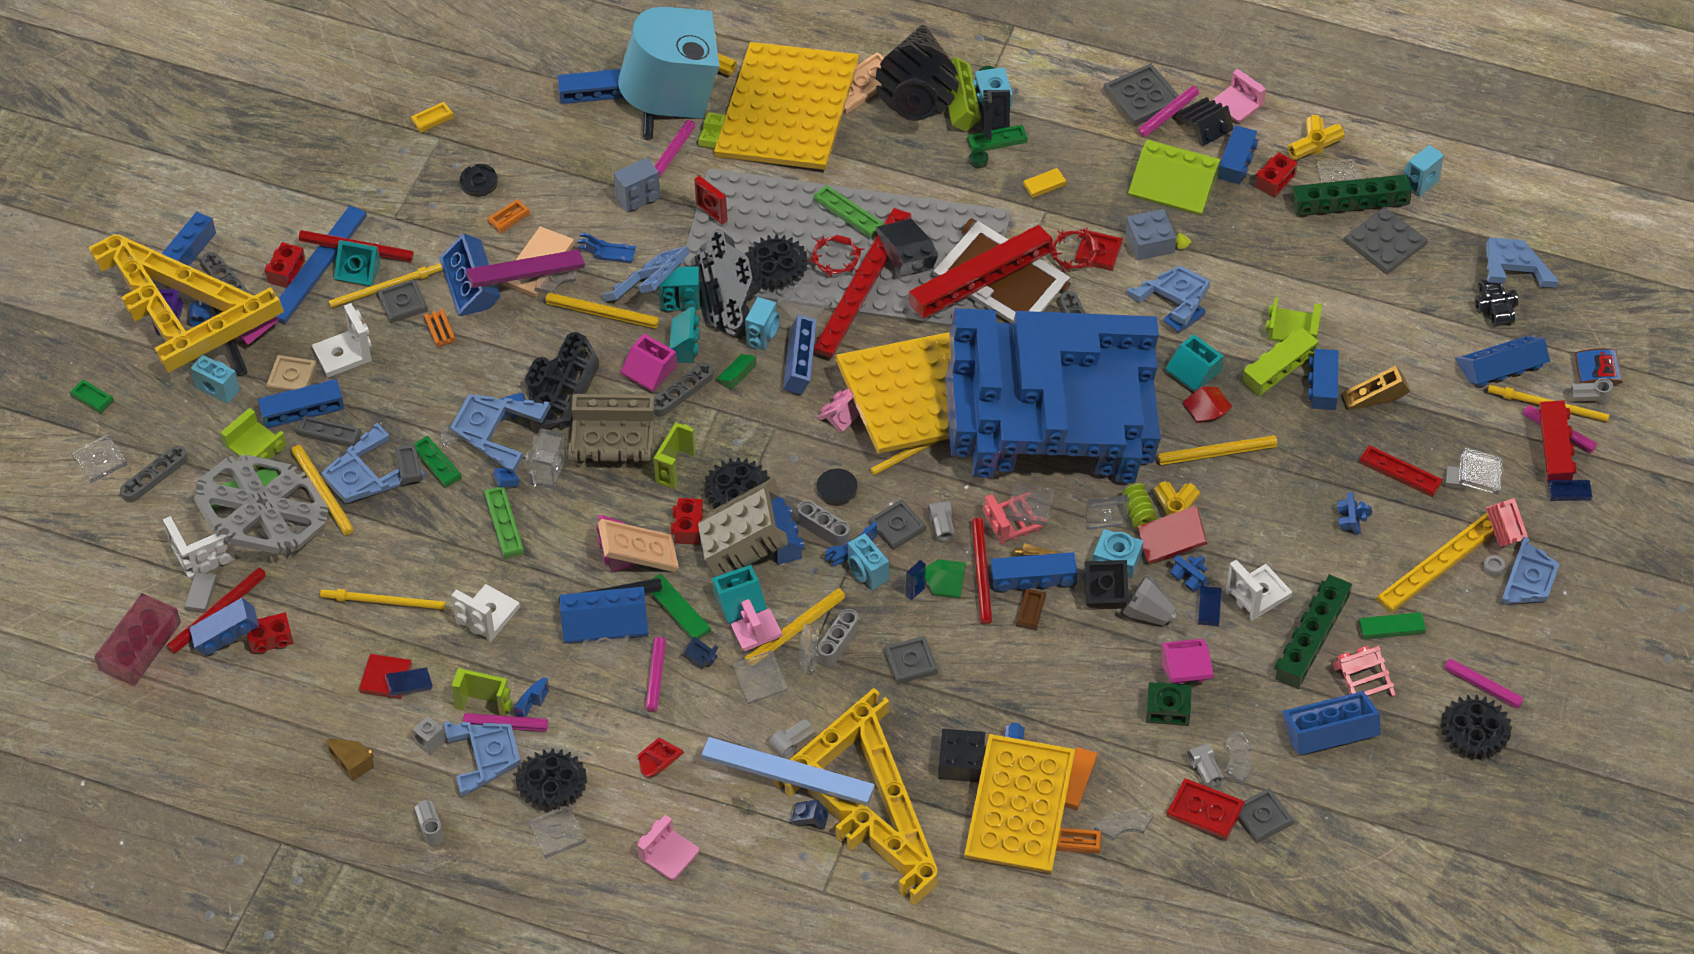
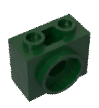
[1146,682,1192,726]

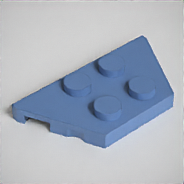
[1501,537,1560,604]

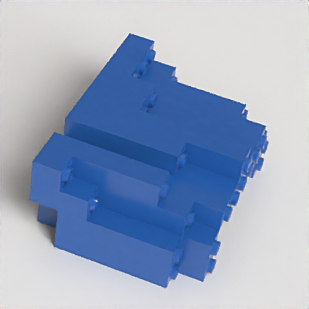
[945,308,1161,483]

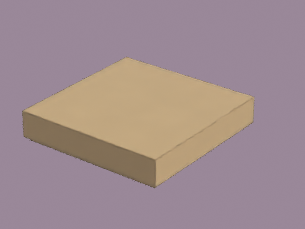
[266,355,317,393]

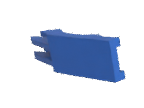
[577,233,637,263]
[826,520,877,566]

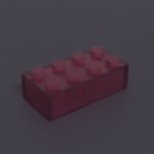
[94,593,181,686]

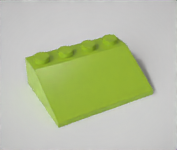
[1128,140,1221,216]

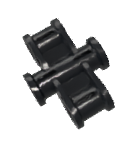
[1474,279,1518,327]

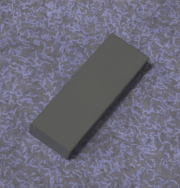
[297,415,362,447]

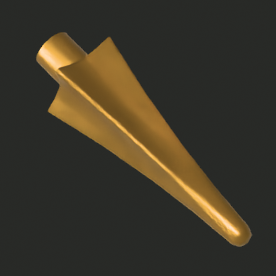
[1014,543,1064,556]

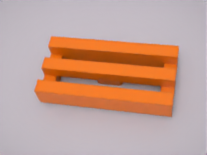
[487,199,530,234]
[424,309,455,347]
[1056,828,1101,854]

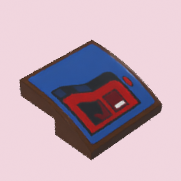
[1574,348,1623,385]

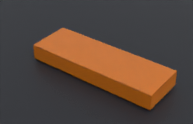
[1065,747,1098,810]

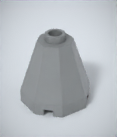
[1123,574,1177,626]

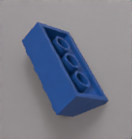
[439,233,500,316]
[1456,335,1550,386]
[560,587,648,644]
[1282,691,1381,755]

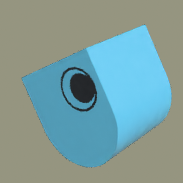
[618,7,719,118]

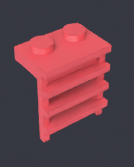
[983,493,1047,545]
[1486,498,1528,547]
[1332,646,1396,696]

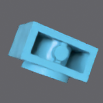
[973,67,1013,112]
[1404,145,1444,197]
[745,297,780,351]
[190,355,240,404]
[1093,529,1144,578]
[848,533,889,590]

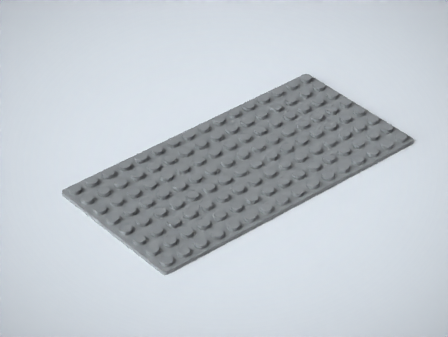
[680,169,1010,327]

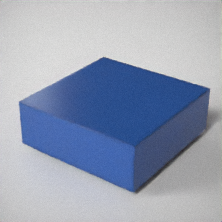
[493,468,520,487]

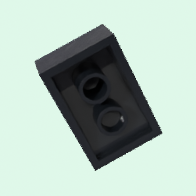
[876,219,938,276]

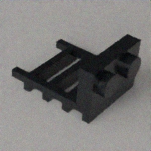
[983,90,1010,140]
[1173,97,1234,146]

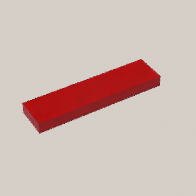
[1359,445,1443,498]

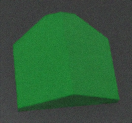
[925,559,966,599]

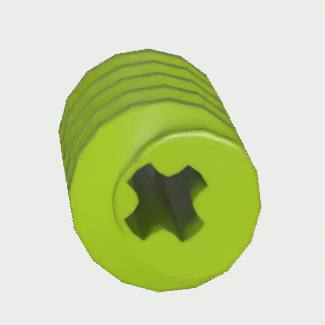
[1121,483,1158,530]

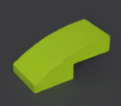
[698,112,726,148]

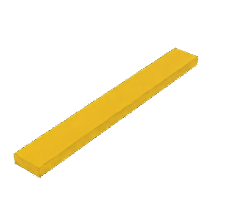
[1376,513,1495,614]

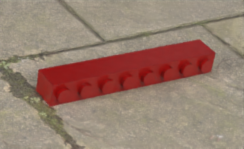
[909,224,1053,319]

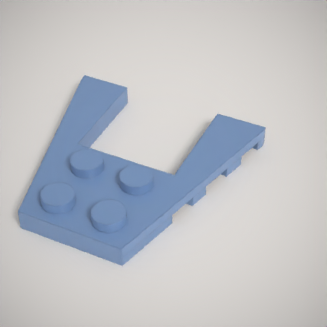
[601,246,690,302]
[450,394,551,473]
[321,423,425,503]

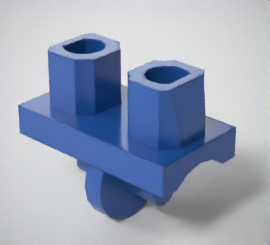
[1337,492,1372,535]
[1170,555,1209,592]

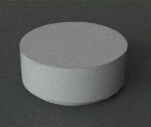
[1483,555,1505,577]

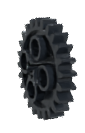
[745,234,808,289]
[704,457,770,509]
[1440,695,1512,759]
[516,748,587,811]

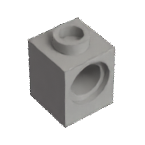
[412,716,446,755]

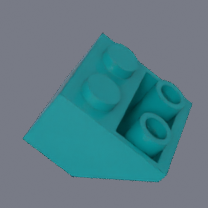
[659,267,700,311]
[670,307,700,363]
[1165,334,1224,392]
[712,565,767,624]

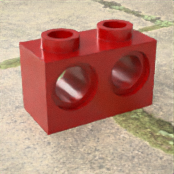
[1255,152,1298,198]
[264,242,306,288]
[671,498,703,545]
[247,612,294,654]

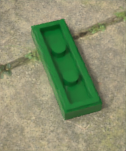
[967,124,1028,152]
[412,436,462,488]
[1359,612,1426,640]

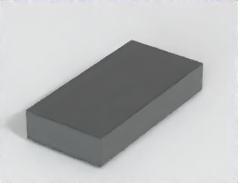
[395,444,423,484]

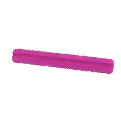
[1138,85,1199,137]
[654,120,695,177]
[1523,405,1597,453]
[646,637,666,712]
[1445,658,1524,708]
[463,713,549,731]

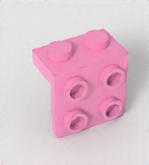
[1213,69,1266,123]
[637,815,699,880]

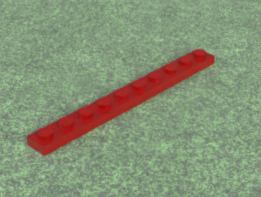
[814,208,911,358]

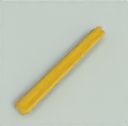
[546,292,659,328]
[1158,435,1278,465]
[291,445,354,536]
[745,588,845,667]

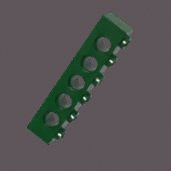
[1291,174,1412,216]
[1274,574,1352,689]

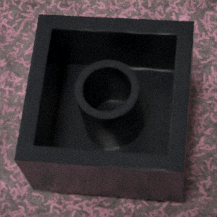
[1084,560,1129,604]
[938,728,986,783]

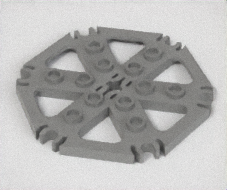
[194,454,328,554]

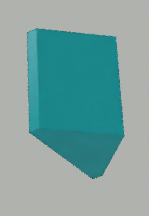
[334,240,381,286]

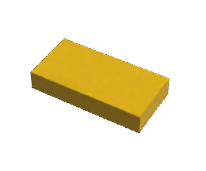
[411,102,454,133]
[1023,168,1066,198]

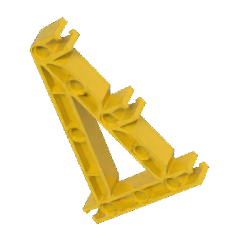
[88,235,284,373]
[774,688,938,906]

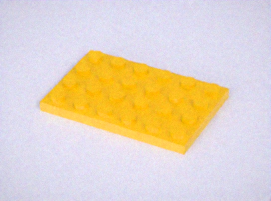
[964,734,1075,874]

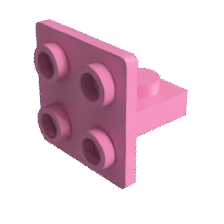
[817,388,860,433]
[731,599,783,651]

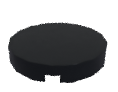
[459,164,498,197]
[817,468,858,506]

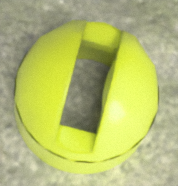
[1175,232,1191,250]

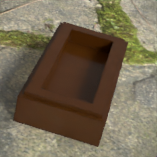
[1016,588,1046,631]

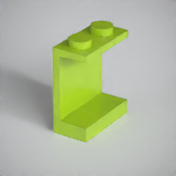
[1265,297,1322,342]
[220,408,286,470]
[654,422,696,489]
[451,668,513,716]

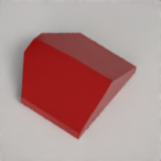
[1183,387,1232,423]
[637,737,684,778]

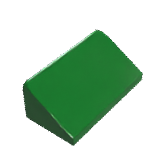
[716,354,757,390]

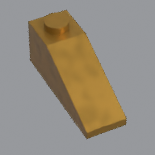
[1342,366,1411,410]

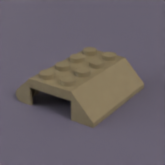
[568,394,654,462]
[698,478,788,577]

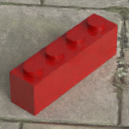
[1539,400,1577,483]

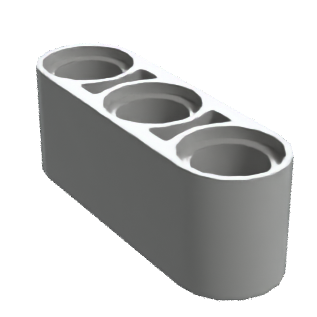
[798,501,850,546]
[818,609,858,667]

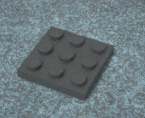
[1103,63,1179,126]
[1344,207,1428,275]

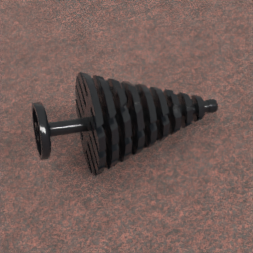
[875,25,959,121]

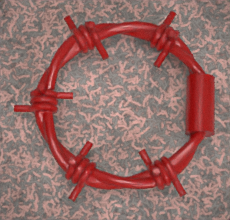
[1050,227,1100,272]
[808,234,865,278]

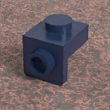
[681,637,719,669]
[791,800,829,829]

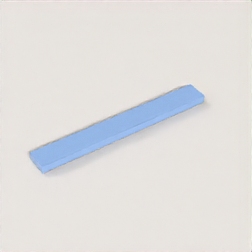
[702,737,875,806]

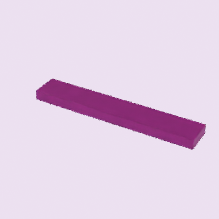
[466,249,585,288]

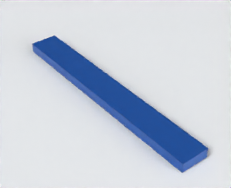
[277,205,367,324]

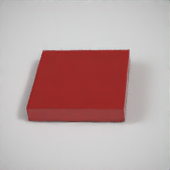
[694,175,728,225]
[1075,230,1123,271]
[359,654,412,699]

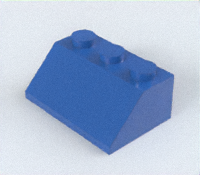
[771,497,805,565]

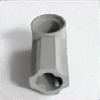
[1571,378,1613,405]
[928,501,955,542]
[769,719,815,758]
[1187,743,1224,788]
[414,800,444,846]

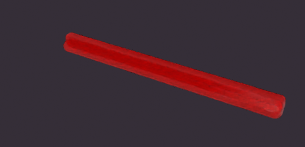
[298,230,414,262]
[972,518,992,624]
[167,567,266,654]

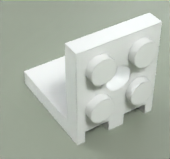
[312,303,372,378]
[163,516,235,579]
[1226,559,1292,621]
[451,584,520,643]

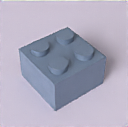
[613,157,661,213]
[1126,209,1176,261]

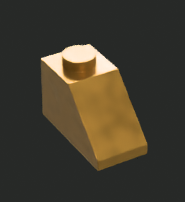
[326,738,374,781]

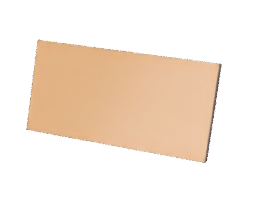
[844,52,884,114]
[502,226,574,298]
[598,519,679,572]

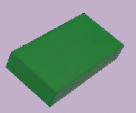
[69,379,114,414]

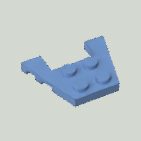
[1486,237,1559,288]
[1127,266,1210,325]
[443,722,521,796]

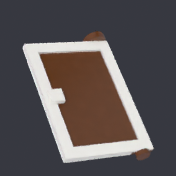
[933,218,1071,324]

